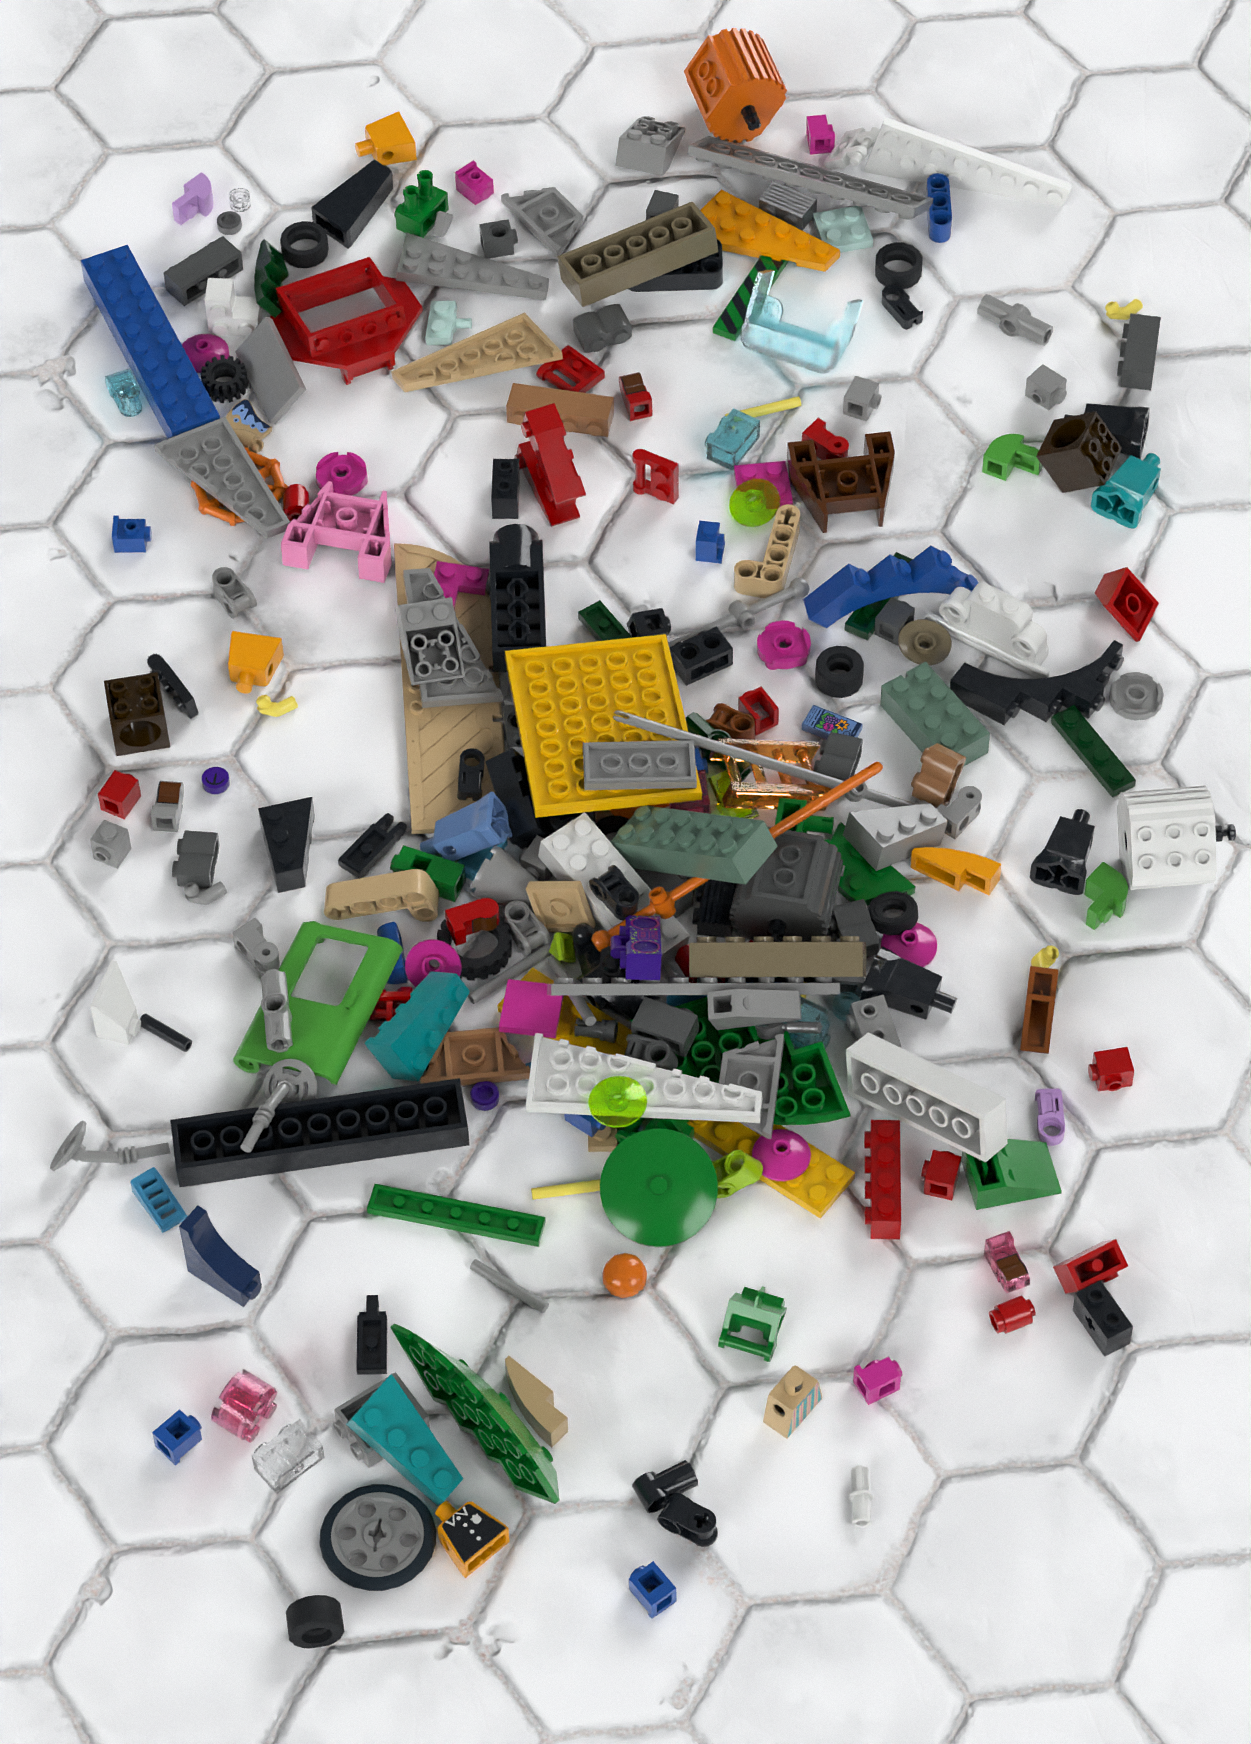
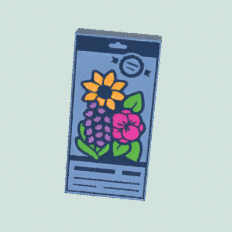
[802,705,863,739]

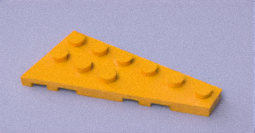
[700,189,840,272]

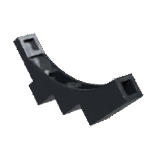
[950,640,1124,725]

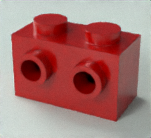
[1053,1239,1128,1294]

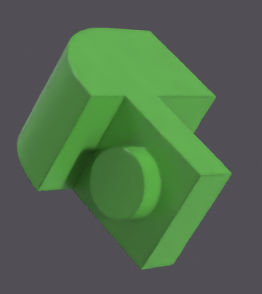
[982,434,1043,481]
[1084,862,1128,930]

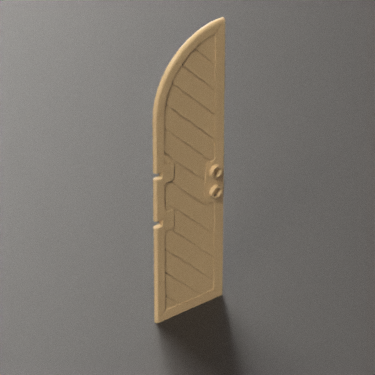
[394,543,505,834]

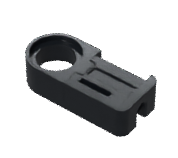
[881,285,923,330]
[457,748,485,801]

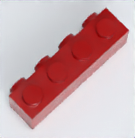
[864,1120,901,1240]

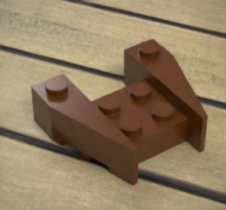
[786,431,895,533]

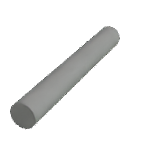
[470,1259,549,1314]

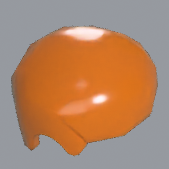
[602,1253,647,1298]

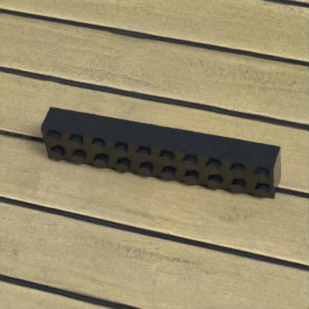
[170,1078,470,1187]

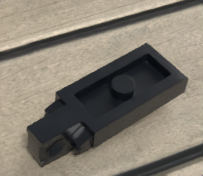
[356,1295,388,1375]

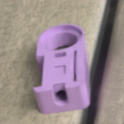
[1034,1088,1065,1146]

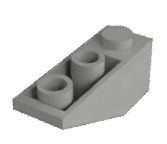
[707,989,802,1030]

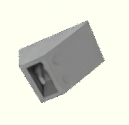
[615,116,686,176]
[395,597,465,686]

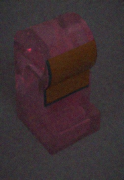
[984,1231,1030,1293]

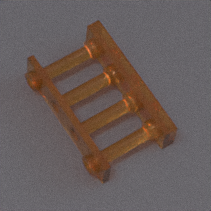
[709,738,832,811]

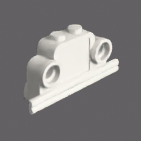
[926,582,1050,679]

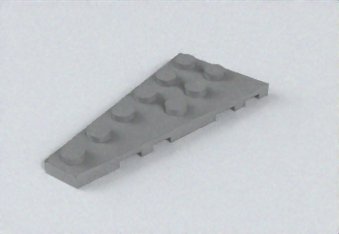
[396,233,549,300]
[154,417,290,539]
[403,568,504,708]

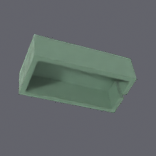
[880,661,990,766]

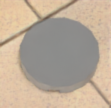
[1109,672,1164,721]

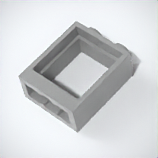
[333,1372,430,1468]

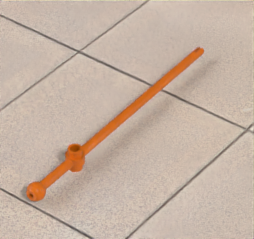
[591,762,883,952]

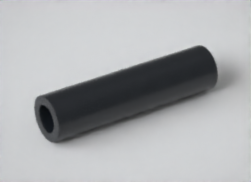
[140,1013,192,1052]

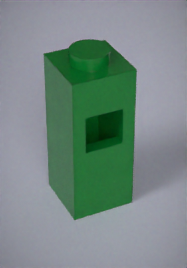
[390,845,466,902]

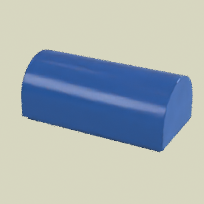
[377,921,409,985]

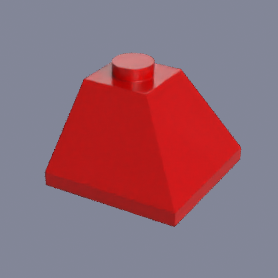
[1094,567,1159,642]

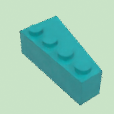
[364,971,470,1082]
[346,1373,464,1507]

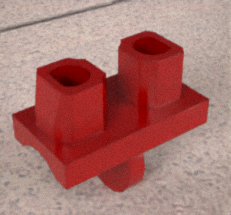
[369,986,413,1021]

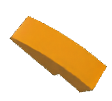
[910,847,1001,895]

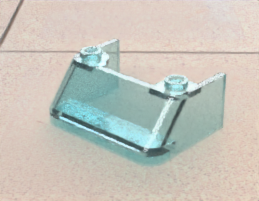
[740,269,863,374]

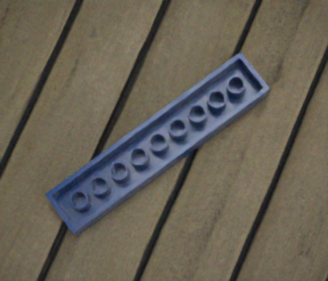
[81,244,220,439]

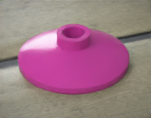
[182,334,229,373]
[881,923,937,967]
[405,939,462,987]
[752,1129,811,1181]

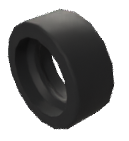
[280,221,329,268]
[875,242,923,289]

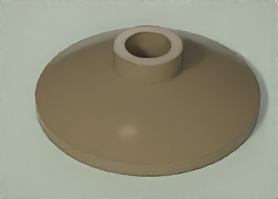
[898,619,952,666]

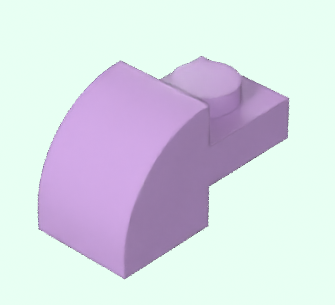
[172,172,214,225]

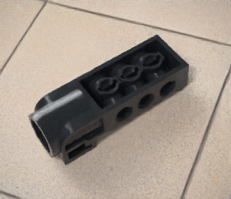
[489,524,547,672]

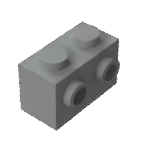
[846,995,901,1048]

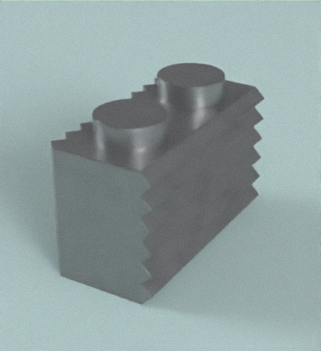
[759,181,817,231]

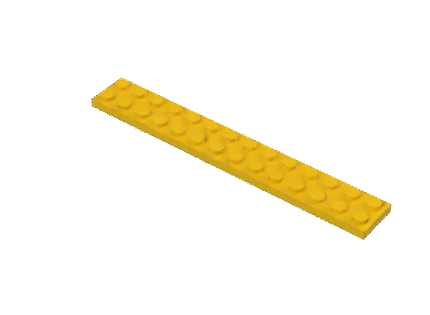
[497,967,855,1219]

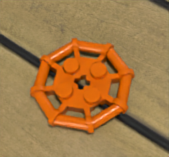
[191,447,288,526]

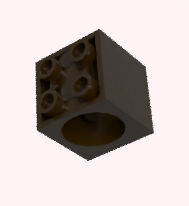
[1036,411,1122,493]
[104,672,170,756]

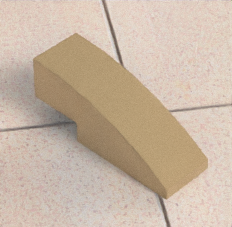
[505,1356,568,1448]

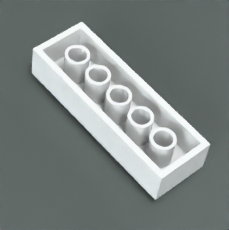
[538,812,690,967]
[846,1032,1008,1162]

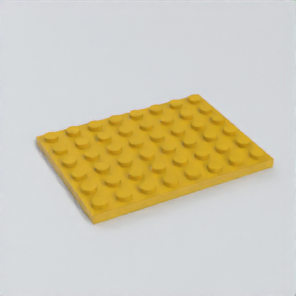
[505,634,702,818]

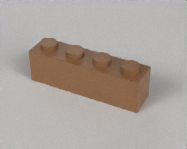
[506,383,614,437]

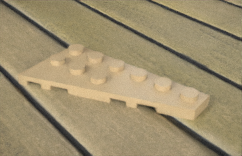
[391,312,563,392]

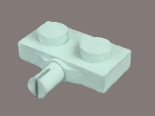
[425,301,472,345]

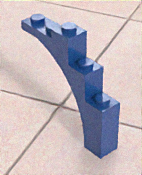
[803,545,978,628]

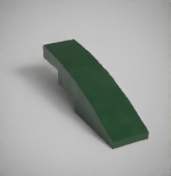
[254,239,289,318]

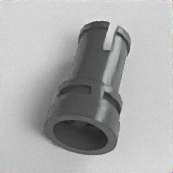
[574,1018,618,1043]

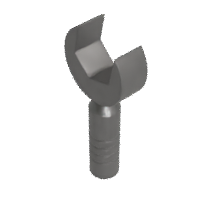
[755,1021,822,1039]

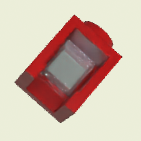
[738,686,779,736]

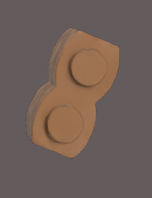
[911,743,966,808]

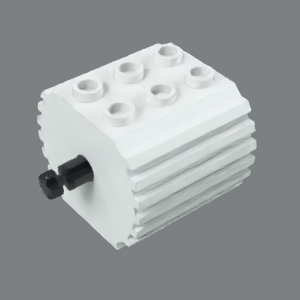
[1117,785,1236,890]

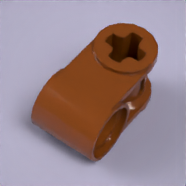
[705,703,755,749]

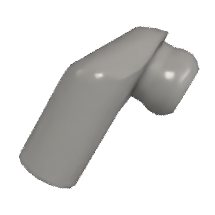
[184,881,227,905]

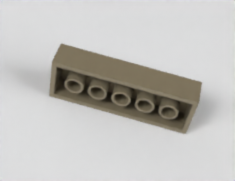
[557,201,718,307]
[689,936,866,977]

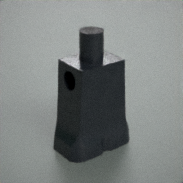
[1064,403,1150,459]
[1029,809,1095,895]
[860,946,958,1020]

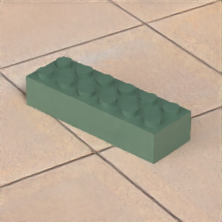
[610,806,778,885]

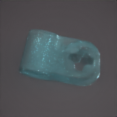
[105,368,143,417]

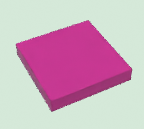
[499,979,564,1039]

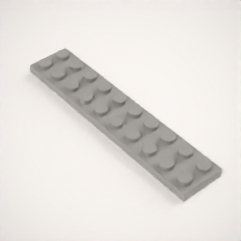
[687,136,933,220]
[547,977,840,996]

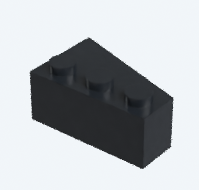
[485,748,552,850]
[258,797,315,893]

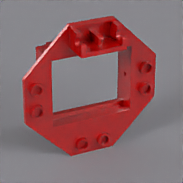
[270,257,423,385]

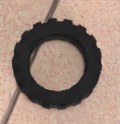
[437,914,512,981]

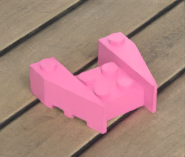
[281,481,392,583]

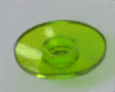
[729,479,781,527]
[588,1076,647,1128]

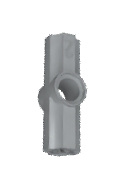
[977,294,1053,346]
[261,969,293,1053]

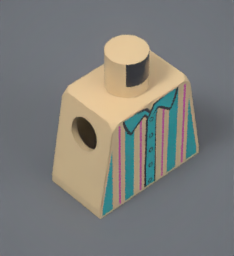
[763,1365,822,1439]

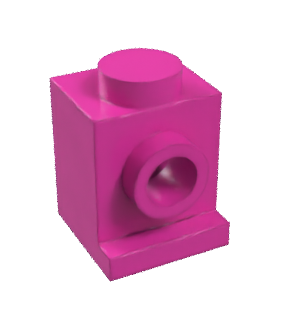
[806,114,835,155]
[455,160,494,206]
[853,1356,903,1405]

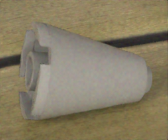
[469,845,538,914]

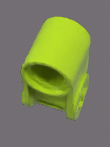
[712,1150,763,1198]

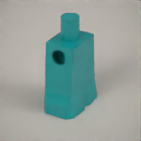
[1091,453,1161,529]

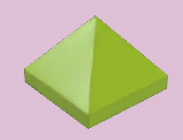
[549,932,576,963]

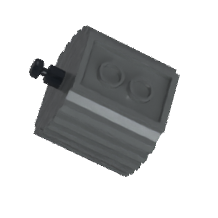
[729,827,843,942]

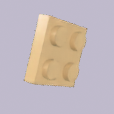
[526,881,596,932]

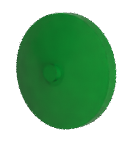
[600,1129,718,1248]

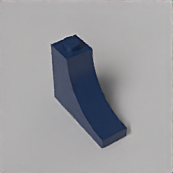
[179,1205,262,1307]

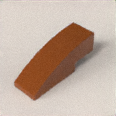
[1020,966,1059,1054]

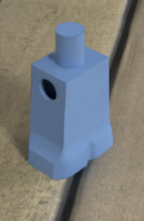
[420,792,512,861]

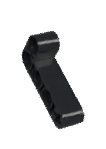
[628,239,723,292]

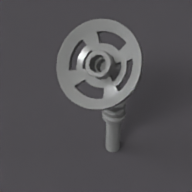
[241,1059,318,1152]
[50,1120,170,1171]

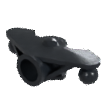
[572,923,661,1021]

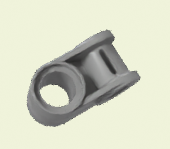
[212,567,257,619]
[504,901,551,956]

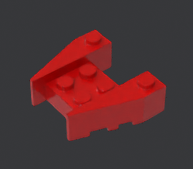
[514,403,586,527]

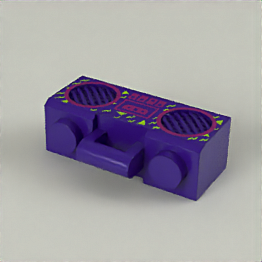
[610,915,662,980]

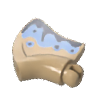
[226,399,272,453]

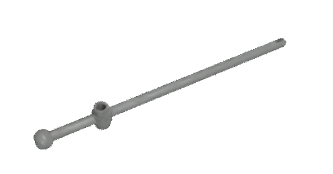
[668,578,810,649]
[613,710,929,807]

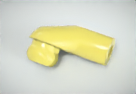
[1105,299,1143,320]
[256,695,298,717]
[1031,945,1059,968]

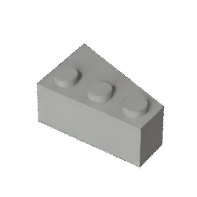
[843,803,948,871]

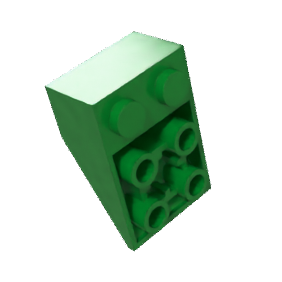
[961,1139,1062,1210]

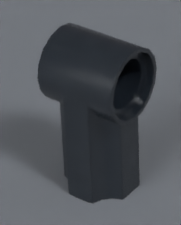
[632,1460,698,1513]

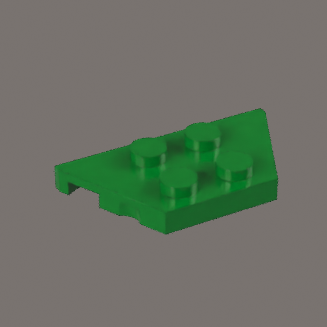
[830,822,916,906]

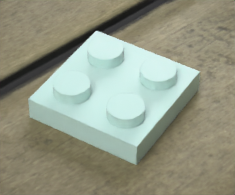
[813,206,873,253]

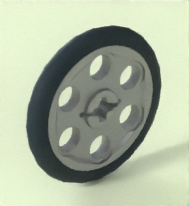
[319,1484,436,1591]

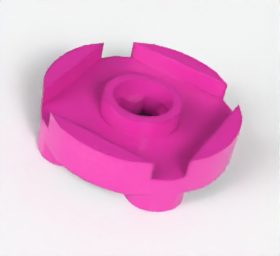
[315,452,368,496]
[757,620,811,670]

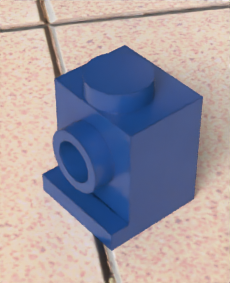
[112,515,152,553]
[696,520,725,564]
[152,1409,202,1466]
[629,1561,677,1619]

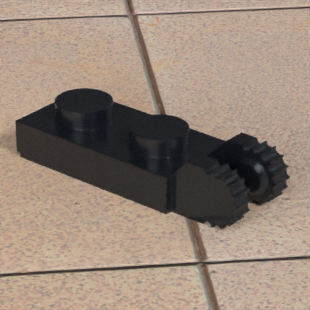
[147,653,199,719]
[338,813,407,878]

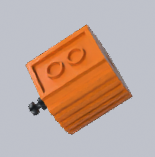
[684,28,787,143]

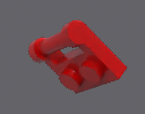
[536,345,605,393]
[632,449,679,505]

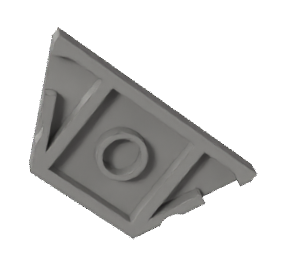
[501,187,584,258]
[719,1034,785,1139]

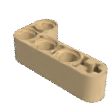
[734,504,800,598]
[324,869,439,922]

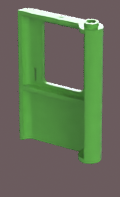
[233,921,403,1085]

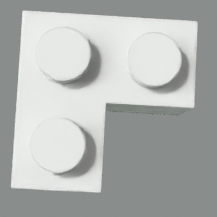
[205,278,263,337]

